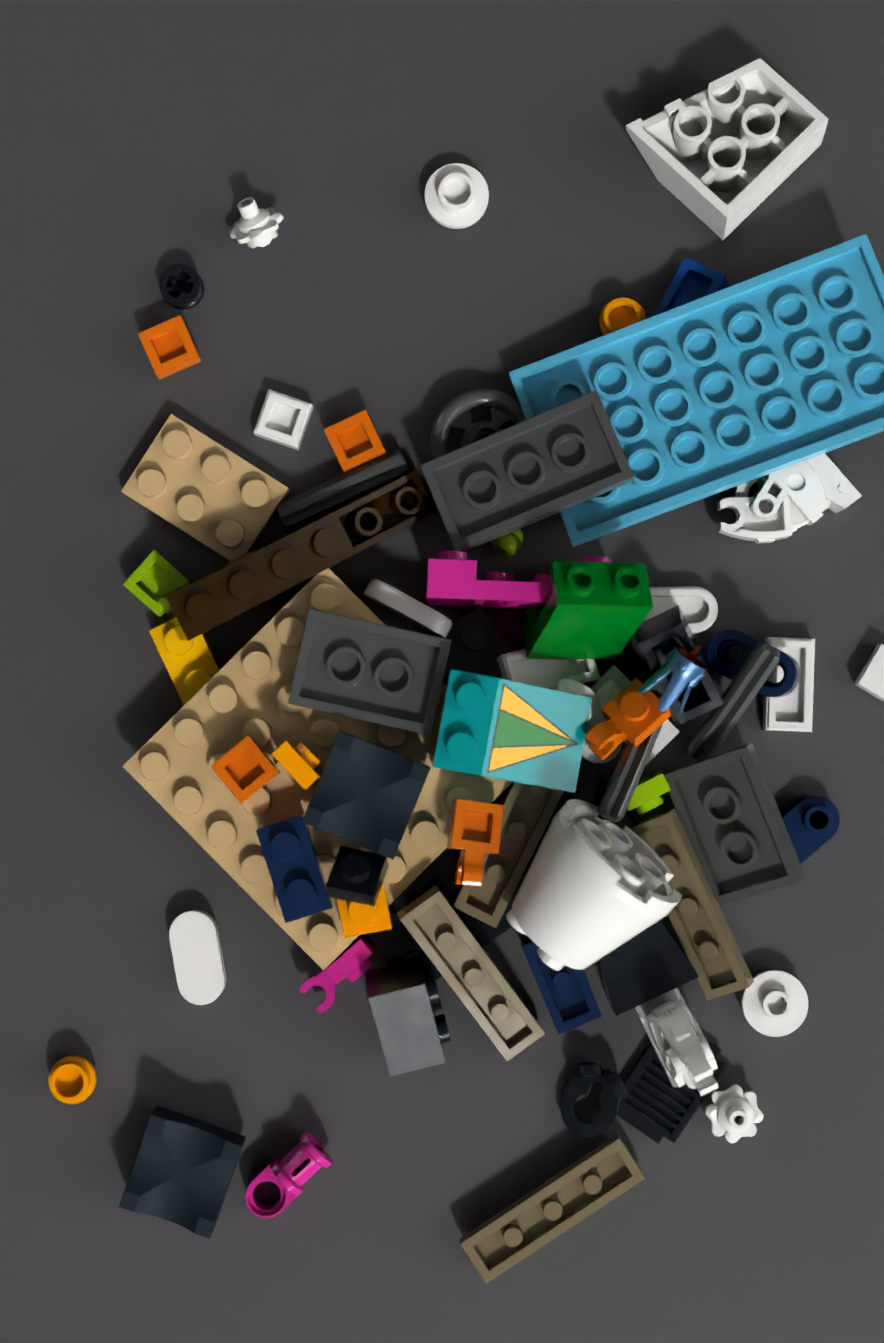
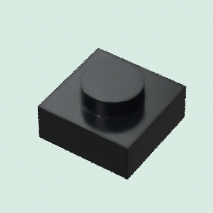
[326,846,388,906]

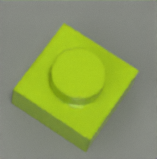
[123,550,190,617]
[626,772,671,815]

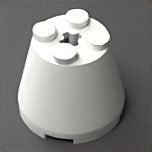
[506,799,682,971]

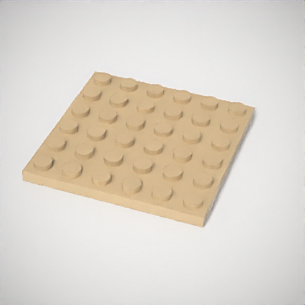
[122,568,512,971]

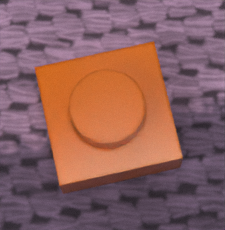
[138,315,202,380]
[324,410,386,473]
[211,735,281,804]

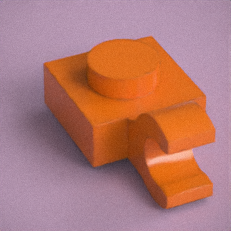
[585,678,671,760]
[447,799,504,887]

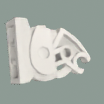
[717,453,862,543]
[635,988,719,1096]

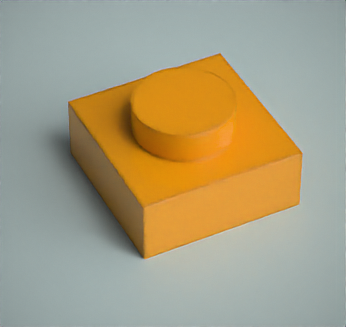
[272,740,322,790]
[337,881,392,938]

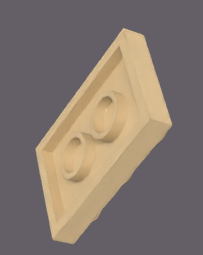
[121,414,290,561]

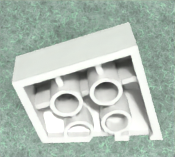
[626,58,829,240]

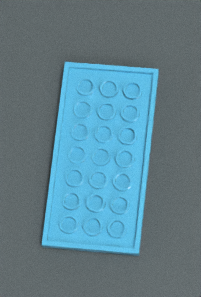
[509,234,884,547]

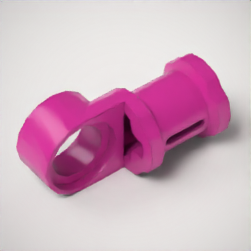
[245,1131,333,1219]

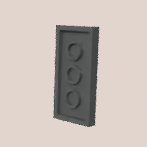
[420,390,634,552]

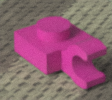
[300,934,375,1013]

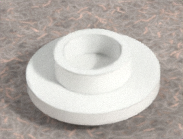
[425,163,489,229]
[741,969,808,1037]

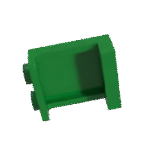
[521,561,653,660]

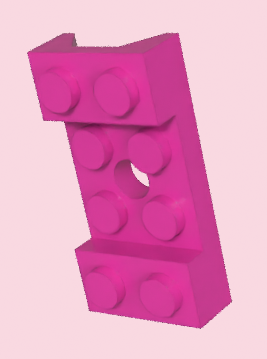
[427,551,612,610]

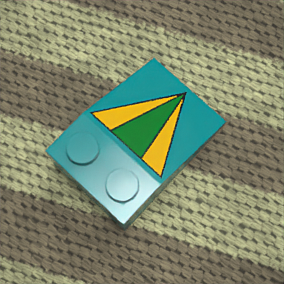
[433,669,592,793]

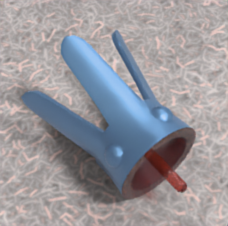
[638,645,707,718]

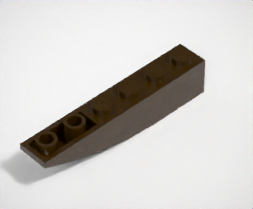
[158,470,436,641]

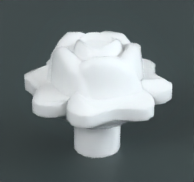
[229,197,284,249]
[705,1084,764,1144]

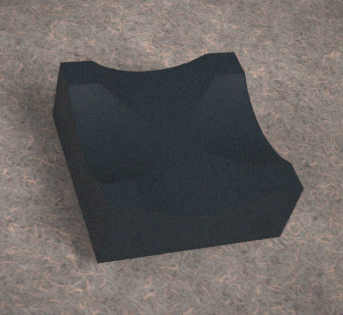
[302,730,431,859]
[119,1106,246,1239]

